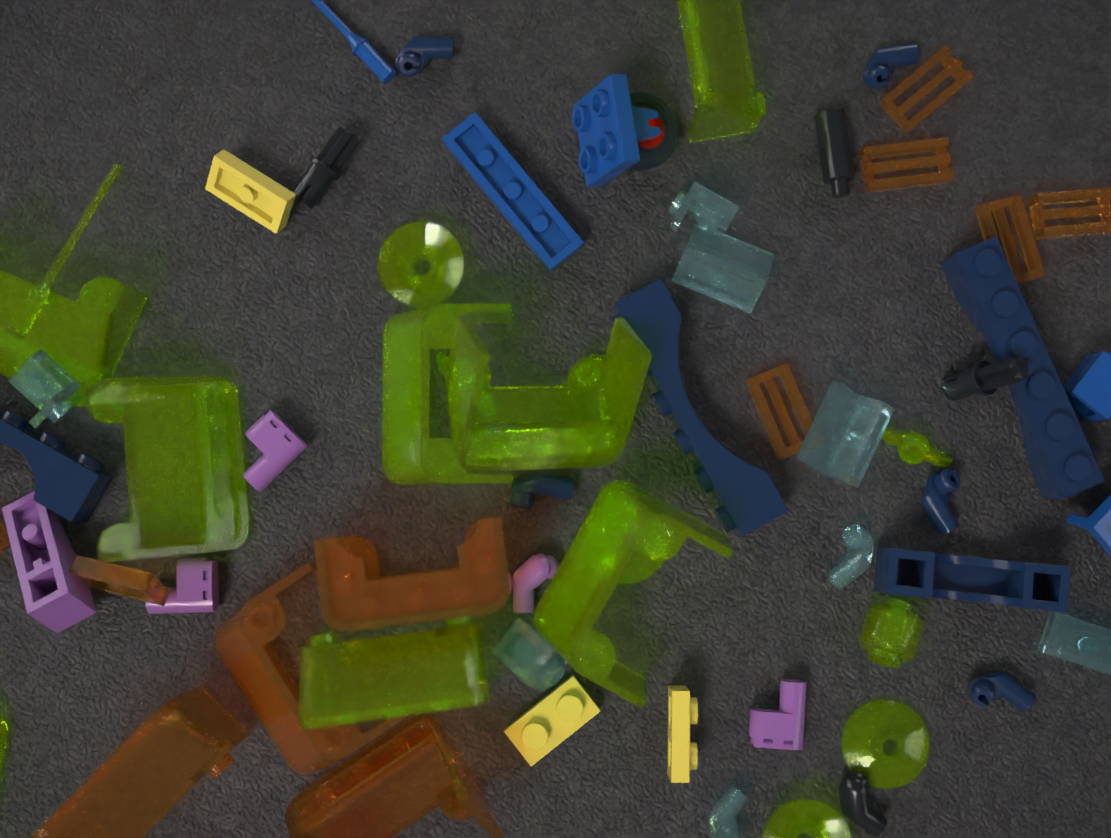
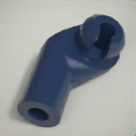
[922,468,960,535]

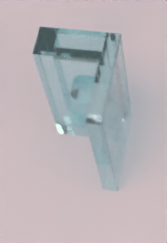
[672,223,774,314]
[797,381,895,488]
[1037,611,1111,676]

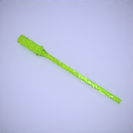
[7,164,121,339]

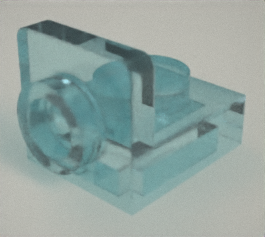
[668,181,740,232]
[9,349,81,429]
[491,617,570,691]

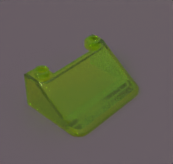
[677,0,766,143]
[0,270,147,407]
[85,376,249,563]

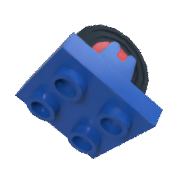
[572,74,678,187]

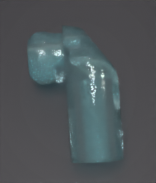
[826,525,874,590]
[708,784,750,838]

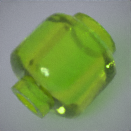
[859,599,924,668]

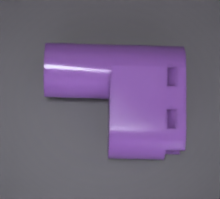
[243,410,308,492]
[146,557,219,614]
[749,679,807,750]

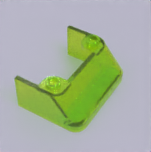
[382,303,513,486]
[445,315,652,472]
[533,480,733,708]
[299,613,495,729]

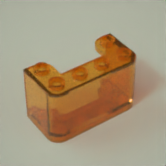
[314,517,513,632]

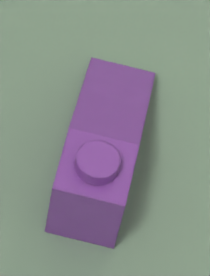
[2,491,97,633]

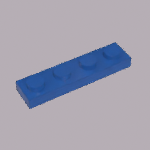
[442,112,584,273]

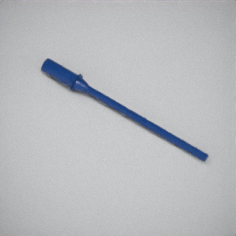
[311,0,396,84]

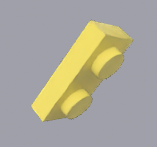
[205,149,296,234]
[504,674,600,767]
[667,685,698,783]

